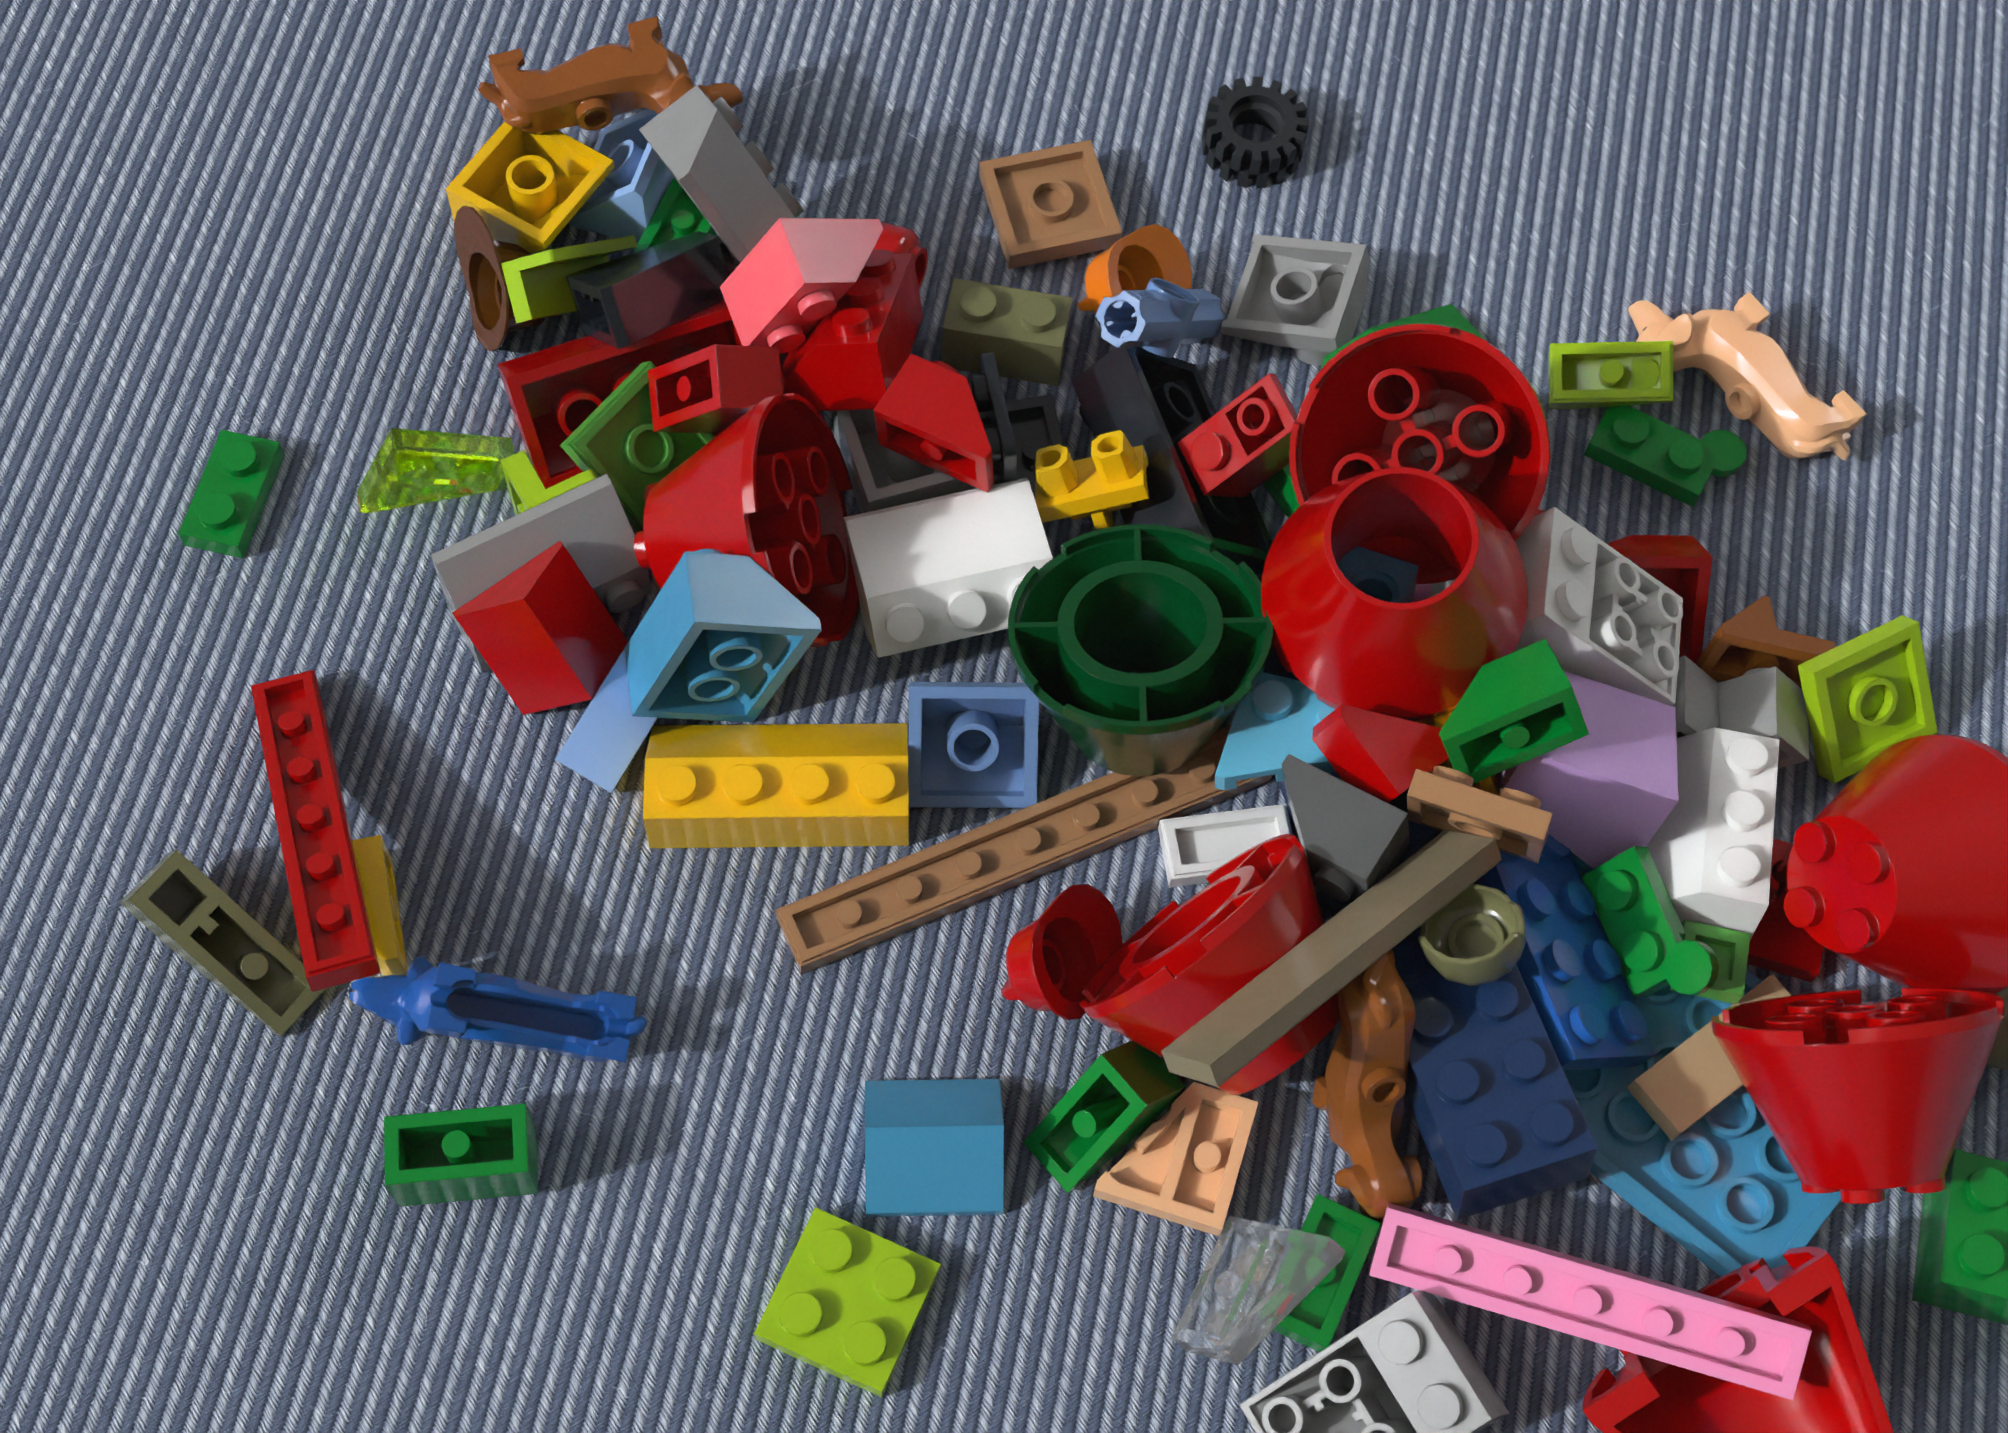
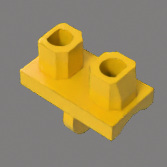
[1035,430,1149,530]

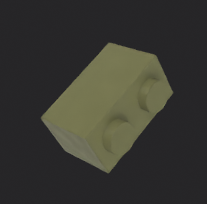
[942,278,1072,386]

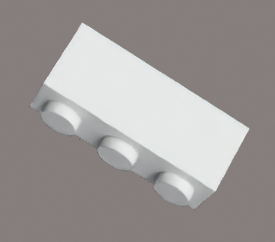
[843,478,1053,658]
[1646,727,1780,939]

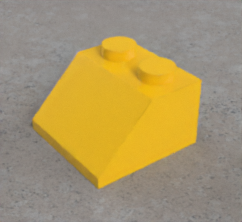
[446,121,615,253]

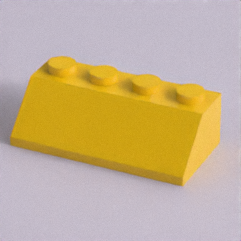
[643,723,909,848]

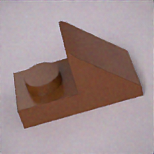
[1695,595,1836,689]

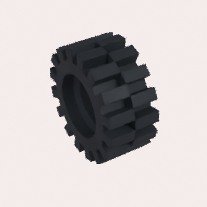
[1202,76,1309,188]

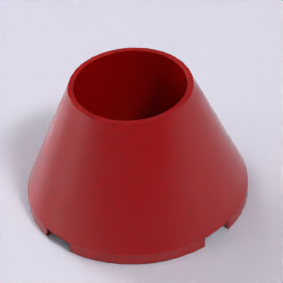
[1261,467,1528,721]
[1079,834,1340,1095]

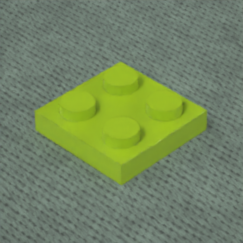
[1798,615,1938,783]
[754,1207,941,1398]

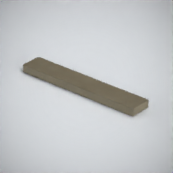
[1161,830,1502,1087]

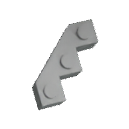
[1672,656,1809,768]

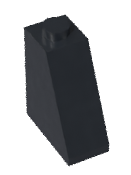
[566,231,735,349]

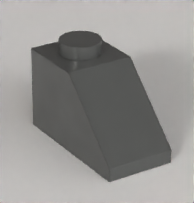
[1281,754,1410,902]

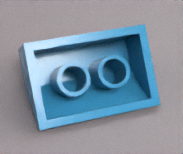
[624,549,821,722]

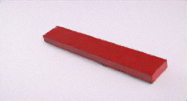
[251,670,381,992]

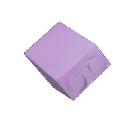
[1500,670,1679,869]

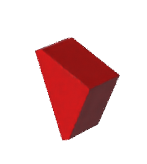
[1312,704,1449,803]

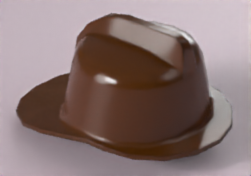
[454,205,545,351]

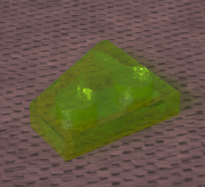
[357,428,514,513]

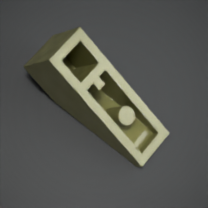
[119,850,326,1036]

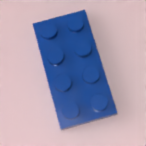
[1479,833,1656,1070]

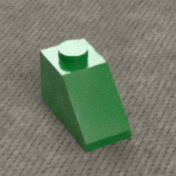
[1439,638,1589,784]
[1023,1040,1185,1193]

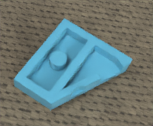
[1215,672,1336,790]

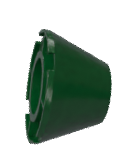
[1008,524,1273,776]

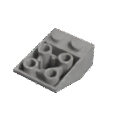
[1239,1291,1509,1433]

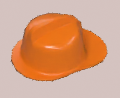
[1077,224,1192,316]

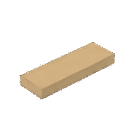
[1627,974,1791,1141]

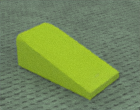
[1548,341,1673,410]

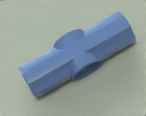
[1096,278,1226,358]

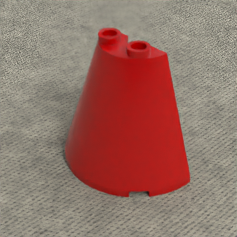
[1582,1246,1894,1433]

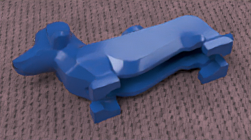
[349,956,648,1062]

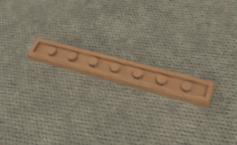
[775,724,1272,975]

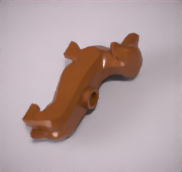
[478,16,743,135]
[1312,949,1422,1226]

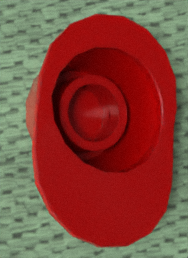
[1001,884,1122,1020]

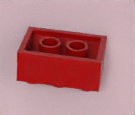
[781,249,924,411]

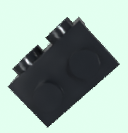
[971,352,1065,498]

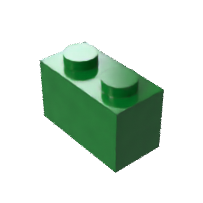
[384,1104,539,1207]

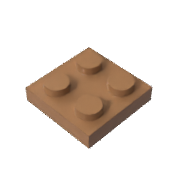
[979,140,1122,269]
[1407,766,1553,863]

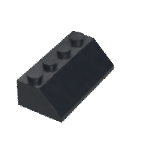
[1072,347,1273,575]

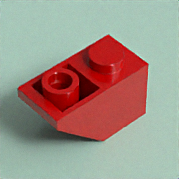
[1177,373,1298,498]

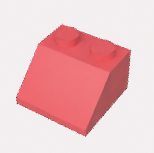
[720,218,883,354]

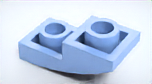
[555,650,657,793]

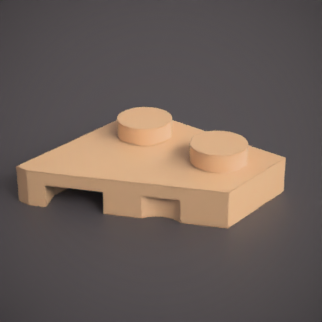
[1093,1082,1259,1236]

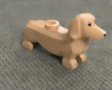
[1628,291,1867,461]

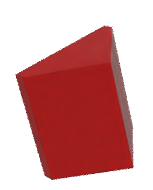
[452,541,628,715]

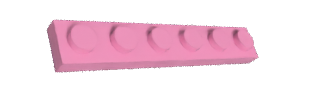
[1369,1203,1812,1400]

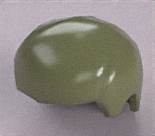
[1418,883,1526,986]

